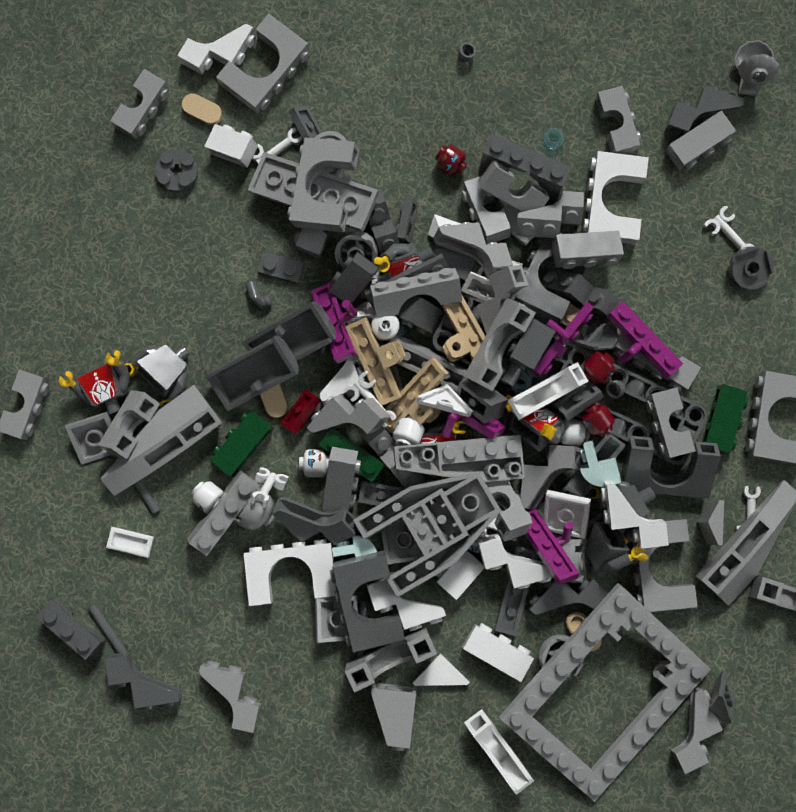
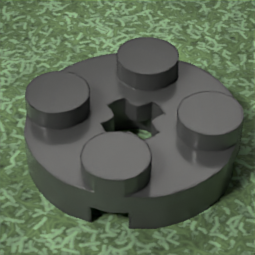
[155,149,198,192]
[729,246,774,290]

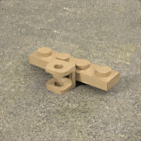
[442,296,505,372]
[346,317,406,405]
[385,358,449,433]

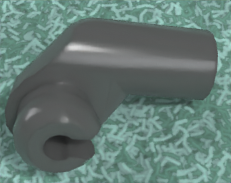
[246,281,272,310]

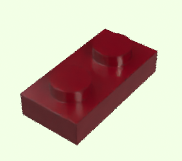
[280,389,321,435]

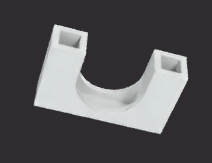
[582,151,649,245]
[244,539,337,606]

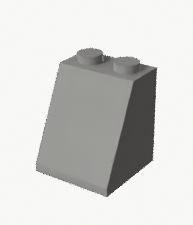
[371,682,416,751]

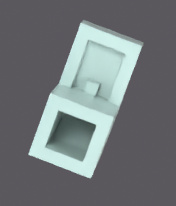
[580,441,621,487]
[332,535,377,557]

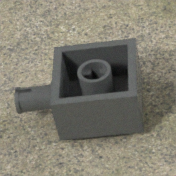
[501,319,556,387]

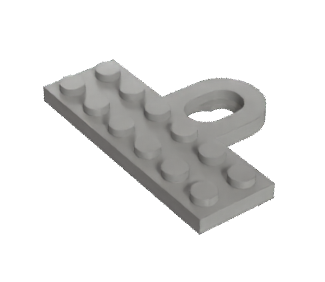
[248,131,380,232]

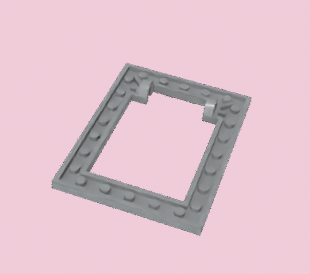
[499,583,711,802]

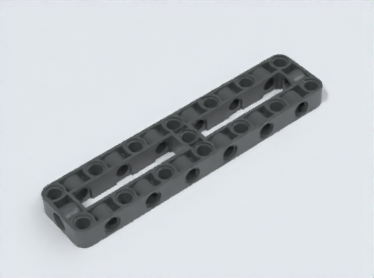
[432,292,707,466]

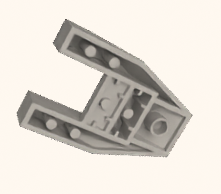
[353,472,501,597]

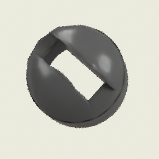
[458,42,476,62]
[606,380,626,399]

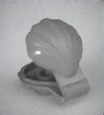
[734,40,779,96]

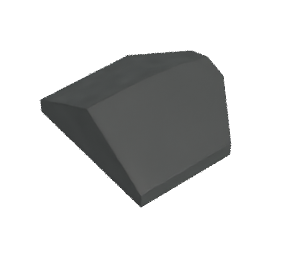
[569,315,618,350]
[709,672,736,724]

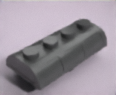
[242,301,336,361]
[205,336,299,411]

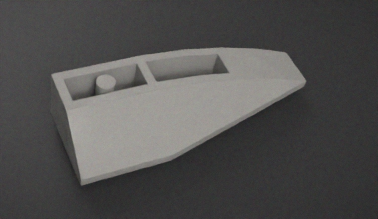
[101,385,222,496]
[393,435,525,482]
[696,480,796,606]

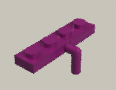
[311,282,358,364]
[607,301,683,379]
[531,302,594,378]
[435,385,506,440]
[525,508,579,585]

